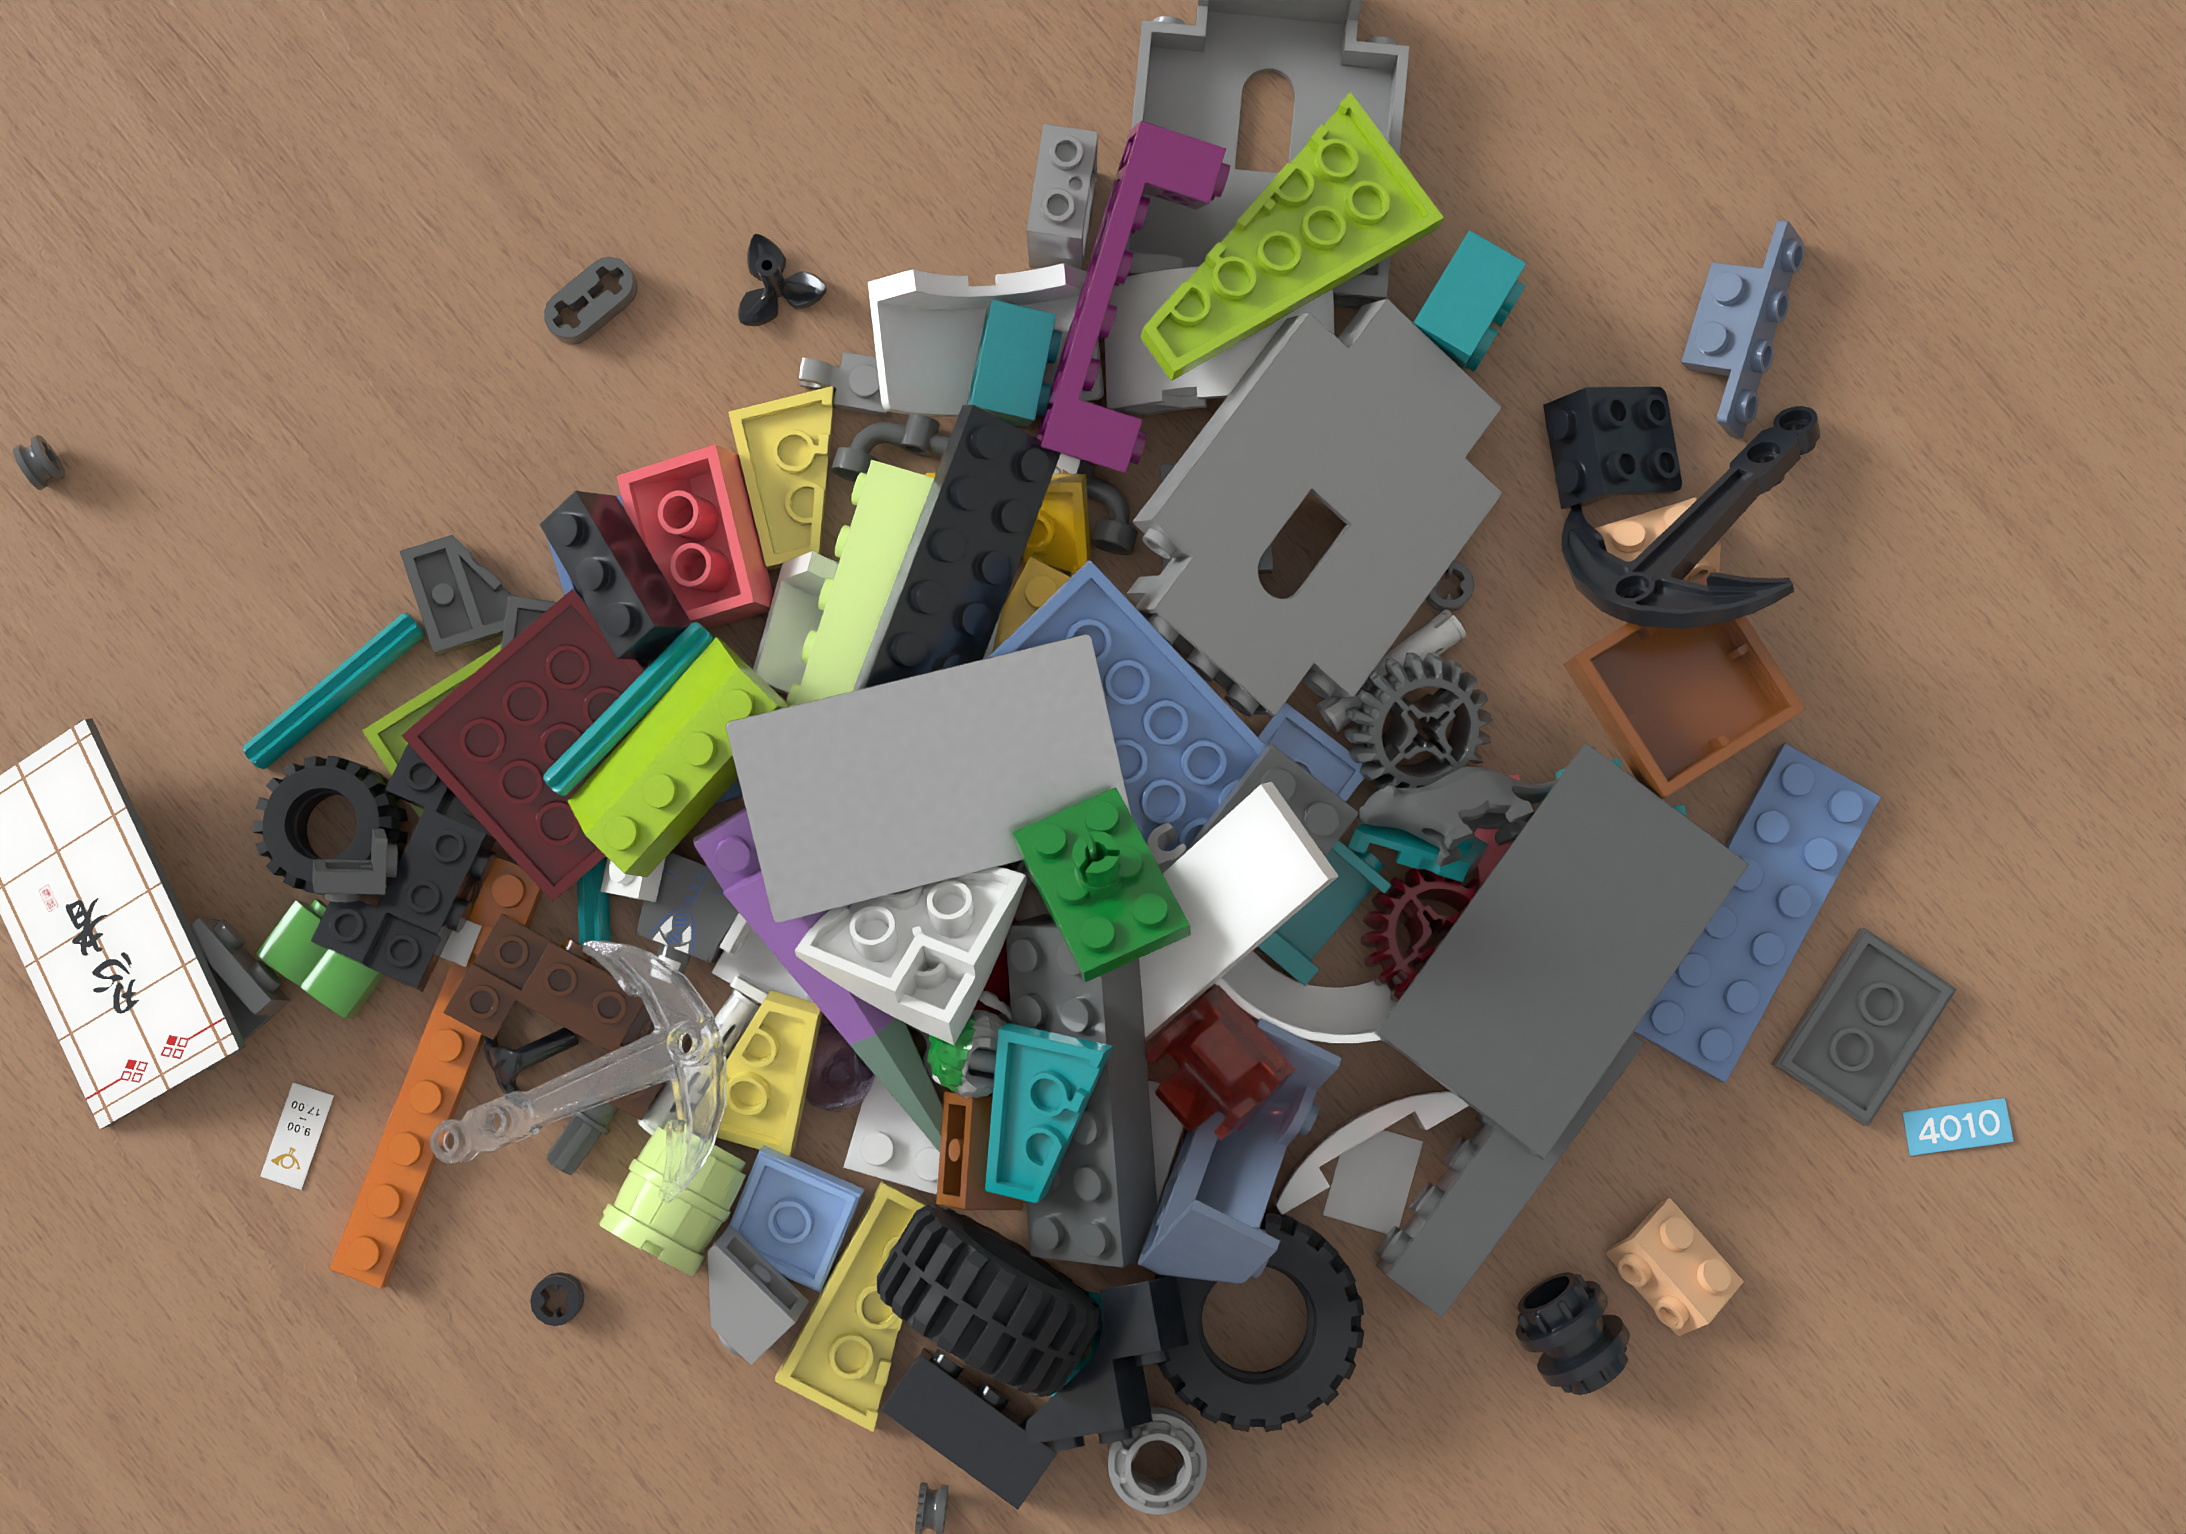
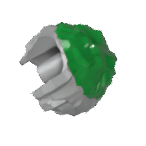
[927,1010,1006,1099]

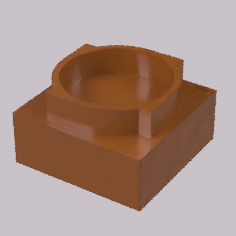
[1563,569,1806,799]

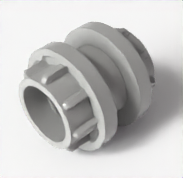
[1108,1406,1207,1515]

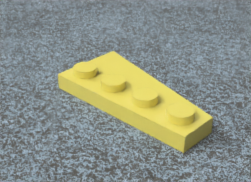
[775,1181,927,1432]

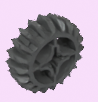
[1344,652,1493,789]

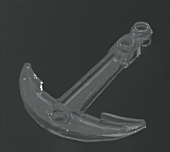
[430,941,726,1203]

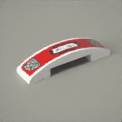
[1273,1090,1469,1215]

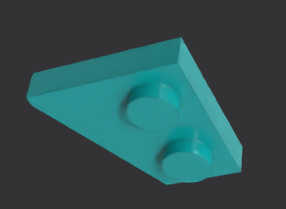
[1348,823,1489,882]

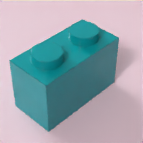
[967,300,1062,428]

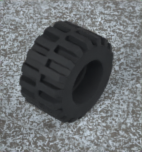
[253,755,408,895]

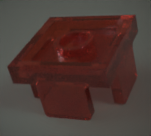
[1145,985,1296,1141]

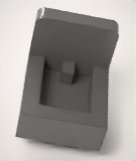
[312,829,397,902]

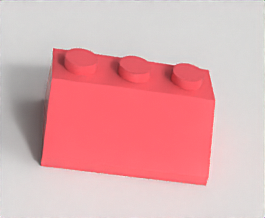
[616,444,774,627]

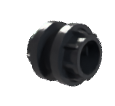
[1516,1272,1630,1395]

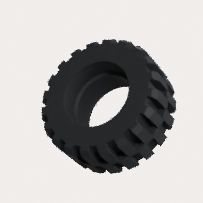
[877,1204,1101,1397]
[1154,1212,1364,1432]

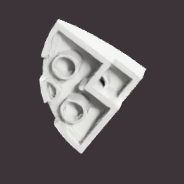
[795,867,1027,1045]

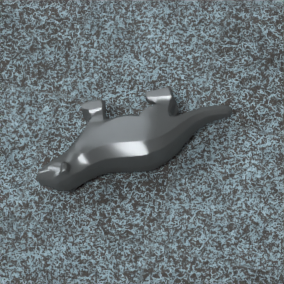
[1358,767,1557,867]

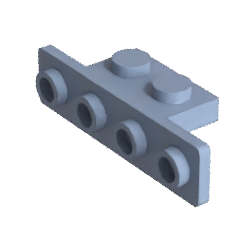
[1681,220,1804,439]

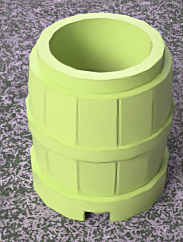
[598,1120,746,1277]

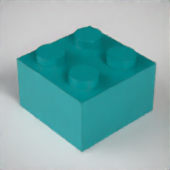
[1413,230,1526,372]

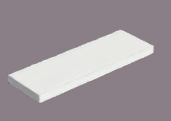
[1139,781,1338,1043]

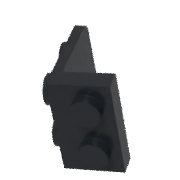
[1543,387,1682,509]

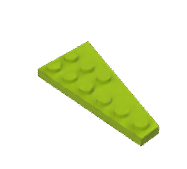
[1140,91,1444,381]

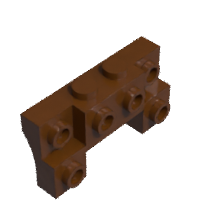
[443,914,697,1120]

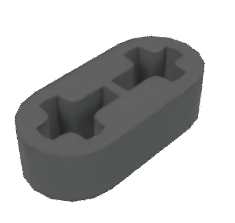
[544,257,638,345]

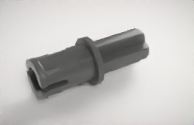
[546,1068,619,1175]

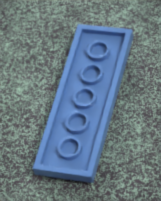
[1633,743,1881,1083]

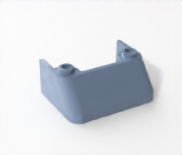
[1138,1018,1342,1284]

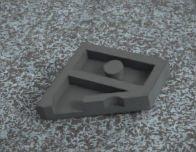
[400,535,512,656]

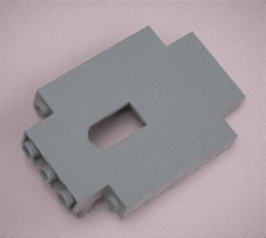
[1125,0,1410,309]
[1127,299,1502,717]

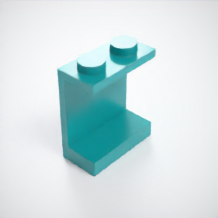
[1258,840,1391,986]

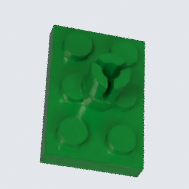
[1013,787,1191,983]

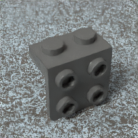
[190,917,291,1070]

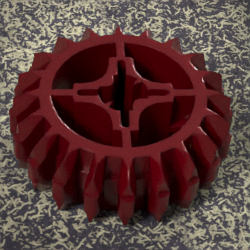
[1361,868,1480,1002]

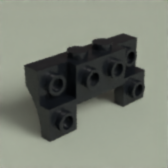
[311,744,496,992]

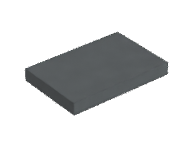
[1772,928,1957,1126]

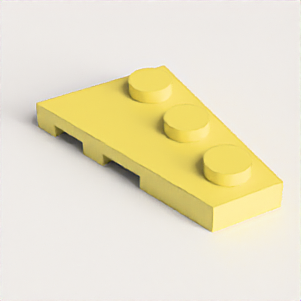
[728,386,835,570]
[685,990,823,1156]

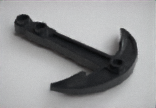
[1562,406,1820,629]

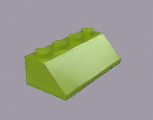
[568,637,790,877]

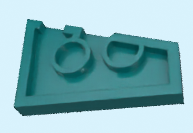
[985,1023,1113,1204]

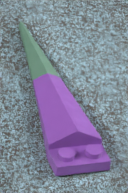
[693,808,943,1152]

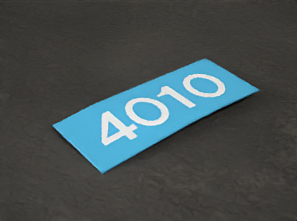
[1902,1098,2014,1156]

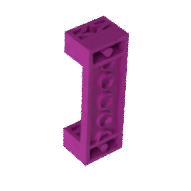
[1036,121,1230,473]

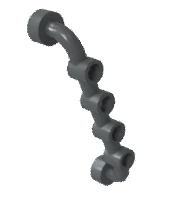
[831,415,1138,555]

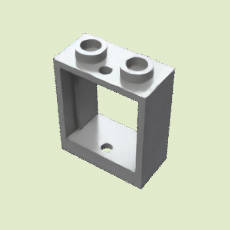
[1026,124,1098,270]

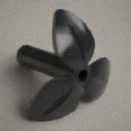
[738,233,827,326]
[483,1027,578,1109]

